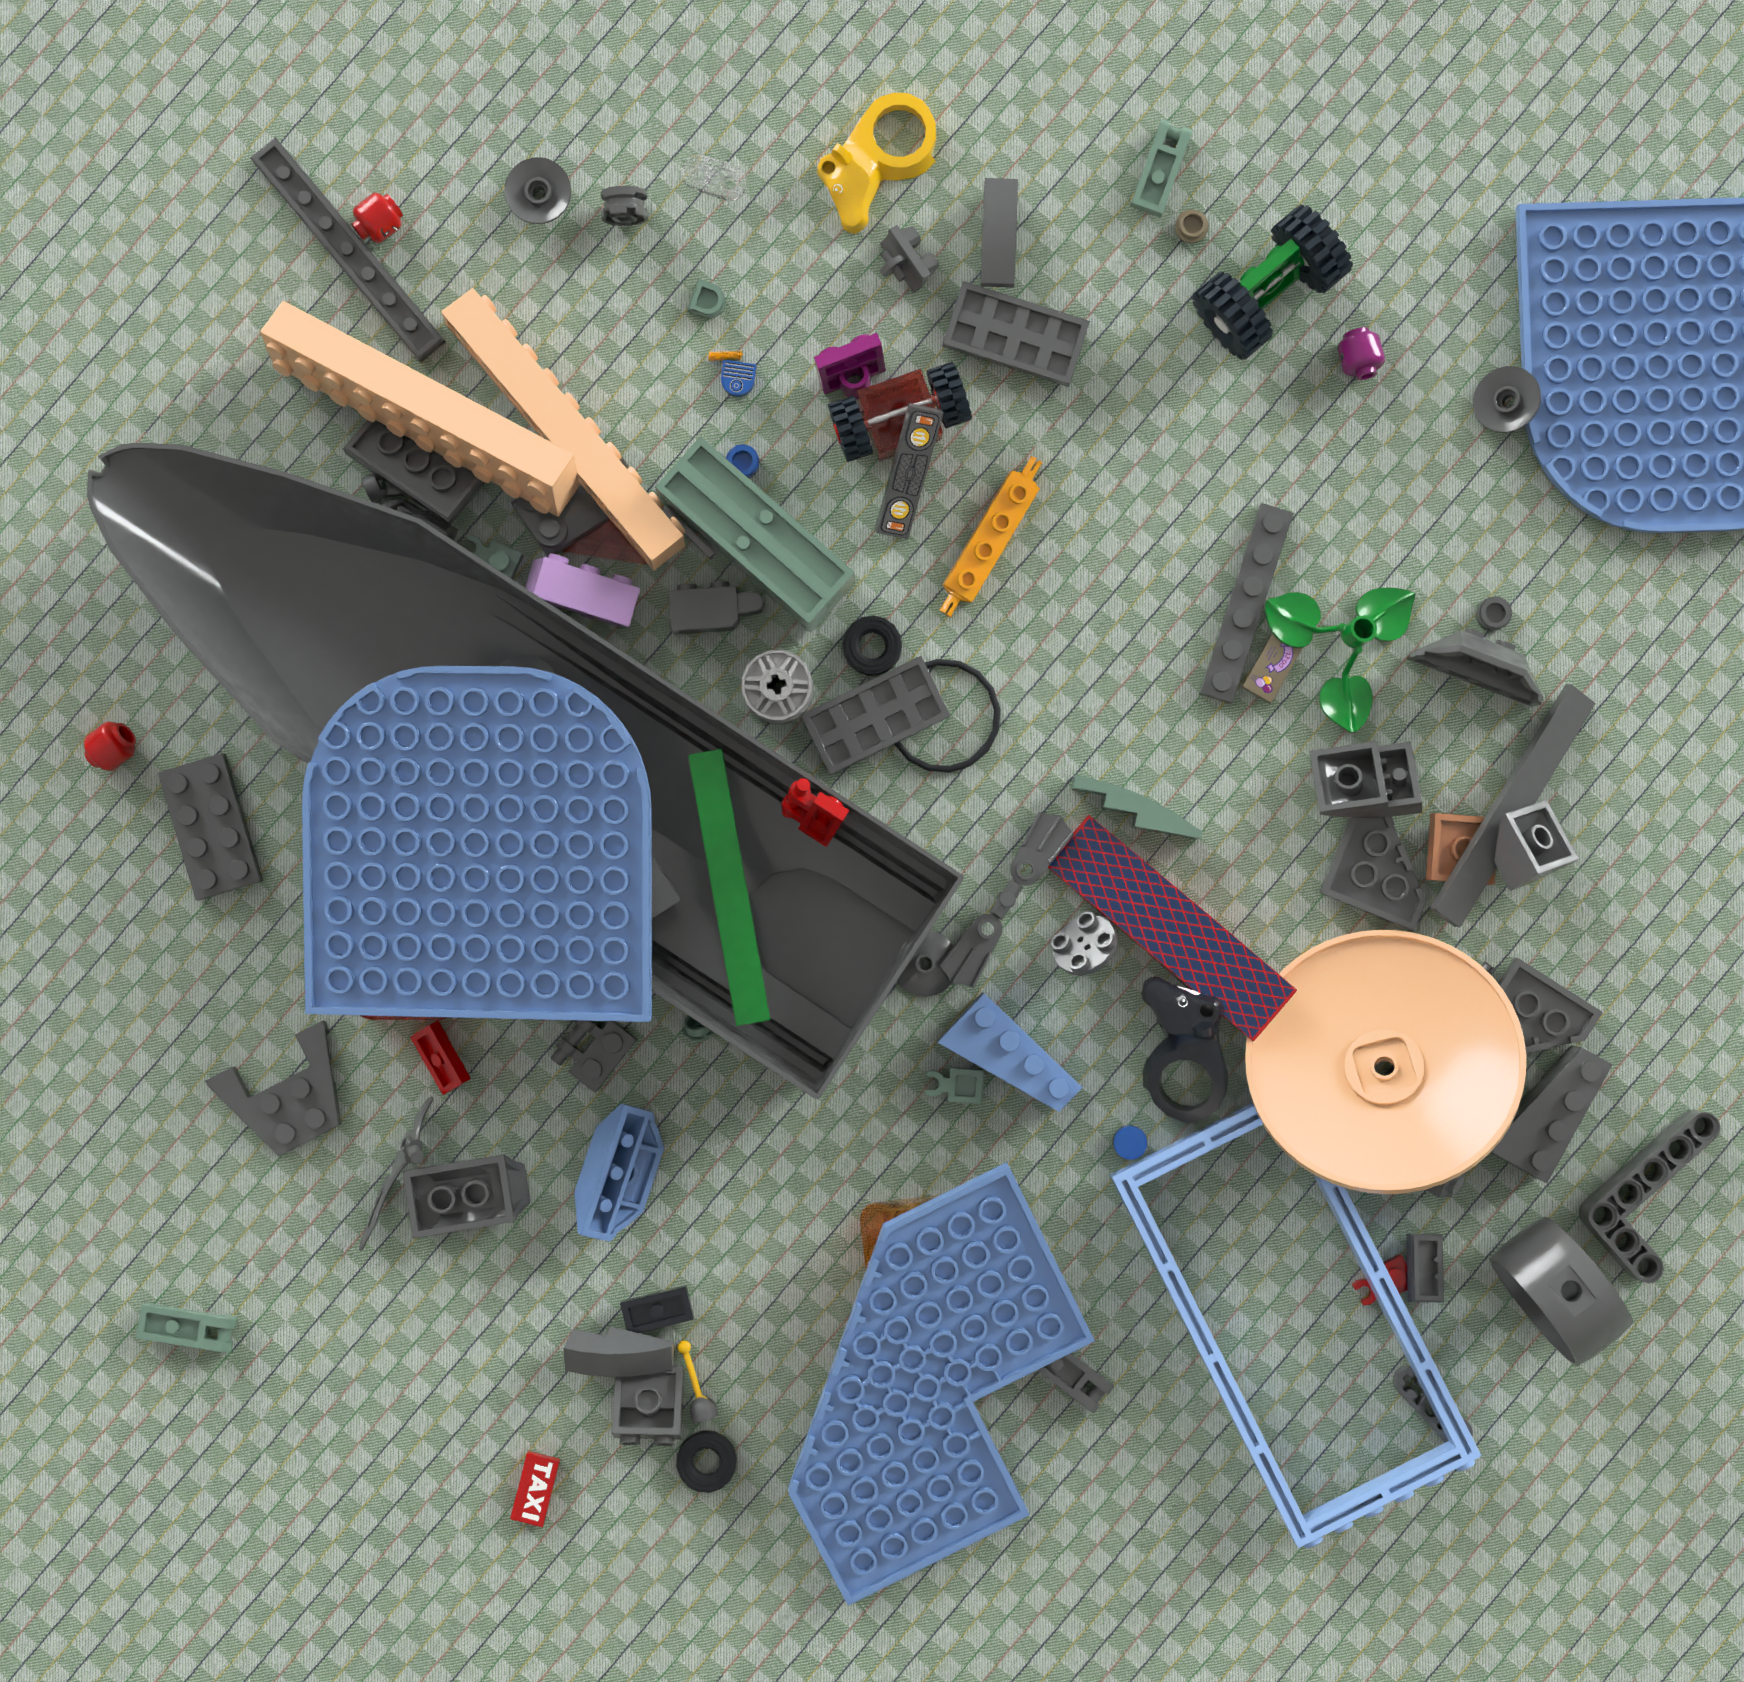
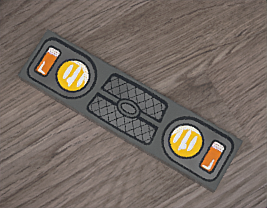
[875,403,943,539]

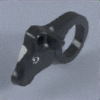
[1141,976,1228,1122]

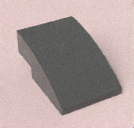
[1309,741,1422,817]

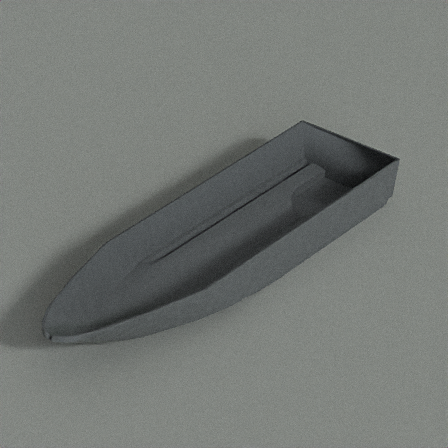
[87,443,964,1099]

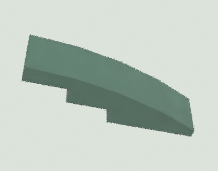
[1071,775,1202,840]

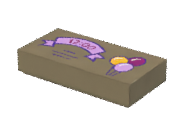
[1241,633,1303,704]

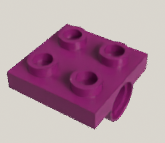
[814,333,886,400]

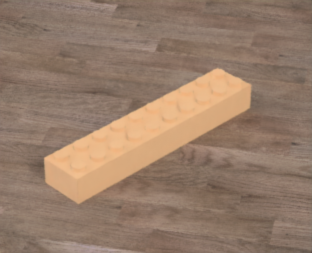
[260,301,580,517]

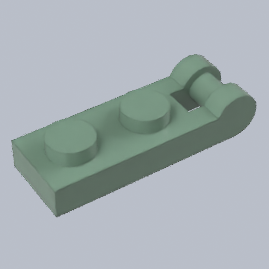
[1130,119,1193,218]
[136,1303,237,1353]

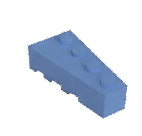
[937,992,1083,1112]

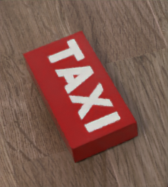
[510,1451,561,1528]

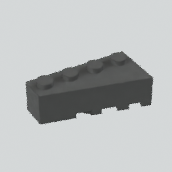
[1490,1046,1613,1183]

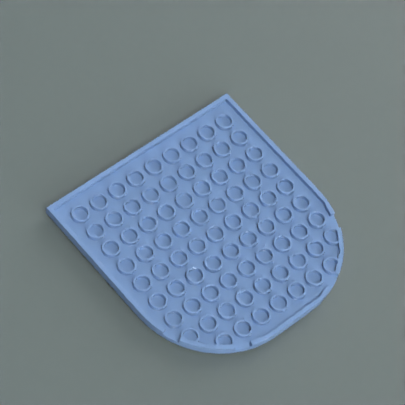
[1515,197,1744,534]
[302,666,652,1022]

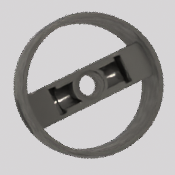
[1490,1217,1633,1366]

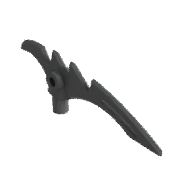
[359,1096,433,1251]

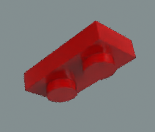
[410,1021,471,1095]

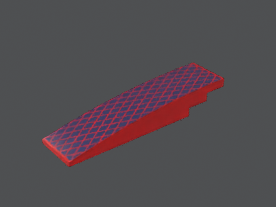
[1048,815,1297,1042]

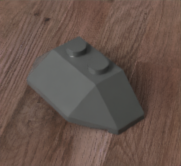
[1408,628,1543,707]

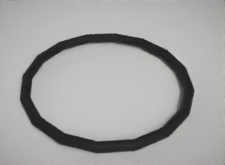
[894,659,1001,773]

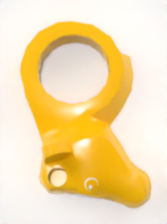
[816,92,936,234]

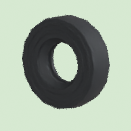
[842,615,902,676]
[676,1430,737,1493]

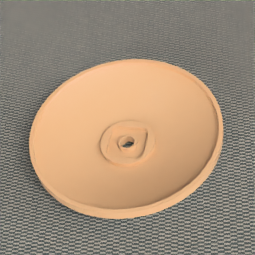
[1245,930,1526,1194]

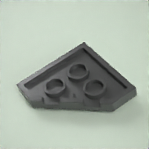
[1319,816,1427,931]
[1498,957,1603,1053]

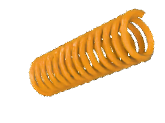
[708,351,743,361]

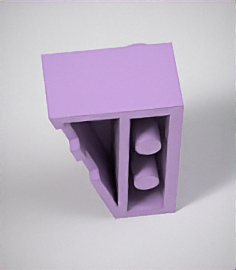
[525,553,640,628]

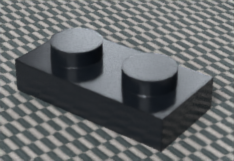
[620,1285,694,1333]

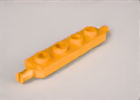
[939,456,1043,618]

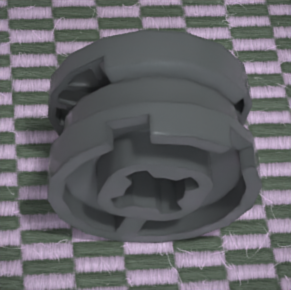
[601,186,648,226]

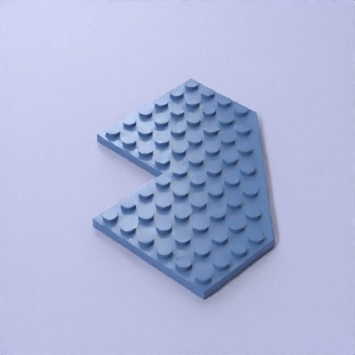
[788,1162,1095,1606]

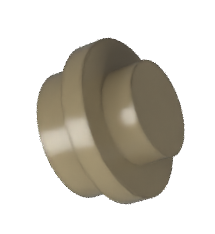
[1175,209,1209,244]

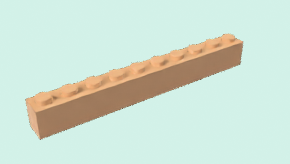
[441,288,685,571]

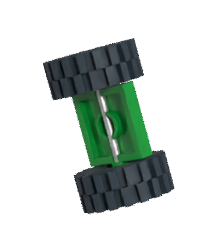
[1192,204,1353,360]

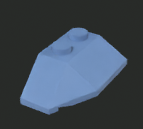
[574,1103,664,1242]

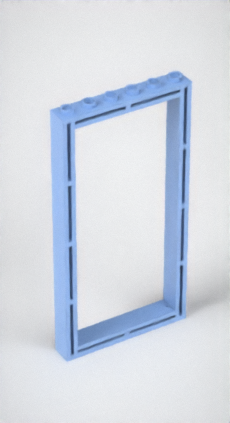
[1110,1103,1482,1548]

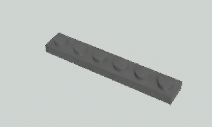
[1199,503,1293,704]

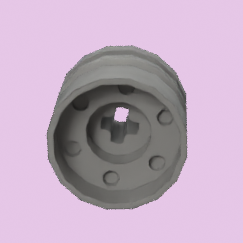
[742,650,813,724]

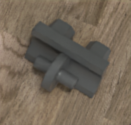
[880,225,939,293]

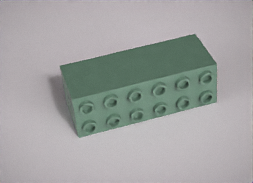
[655,436,855,633]

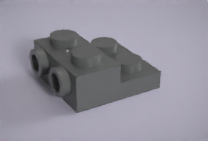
[612,1366,684,1446]

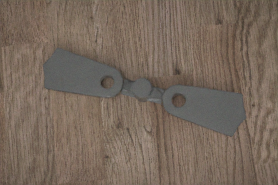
[939,812,1074,988]

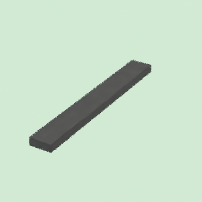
[250,137,446,363]
[1430,684,1596,928]

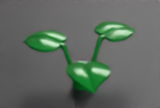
[1265,587,1415,733]

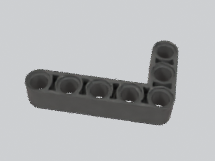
[1579,1109,1721,1283]

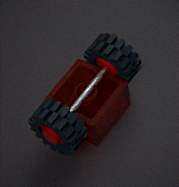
[828,361,972,463]

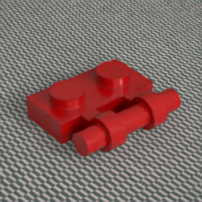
[781,778,850,847]

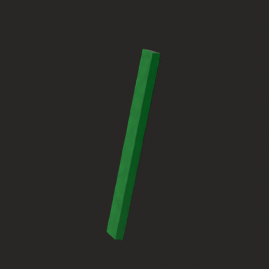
[688,749,771,1026]

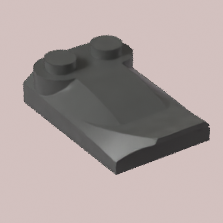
[511,457,629,558]
[402,1154,530,1239]

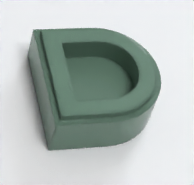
[687,278,726,319]

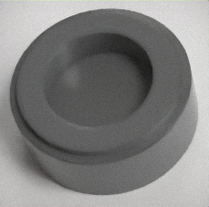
[1476,596,1512,631]

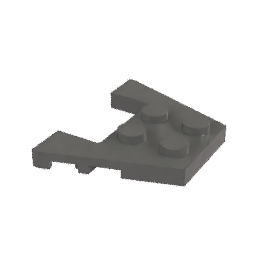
[205,1021,341,1156]

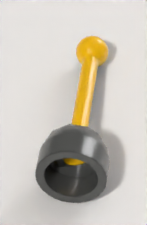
[677,1340,719,1424]

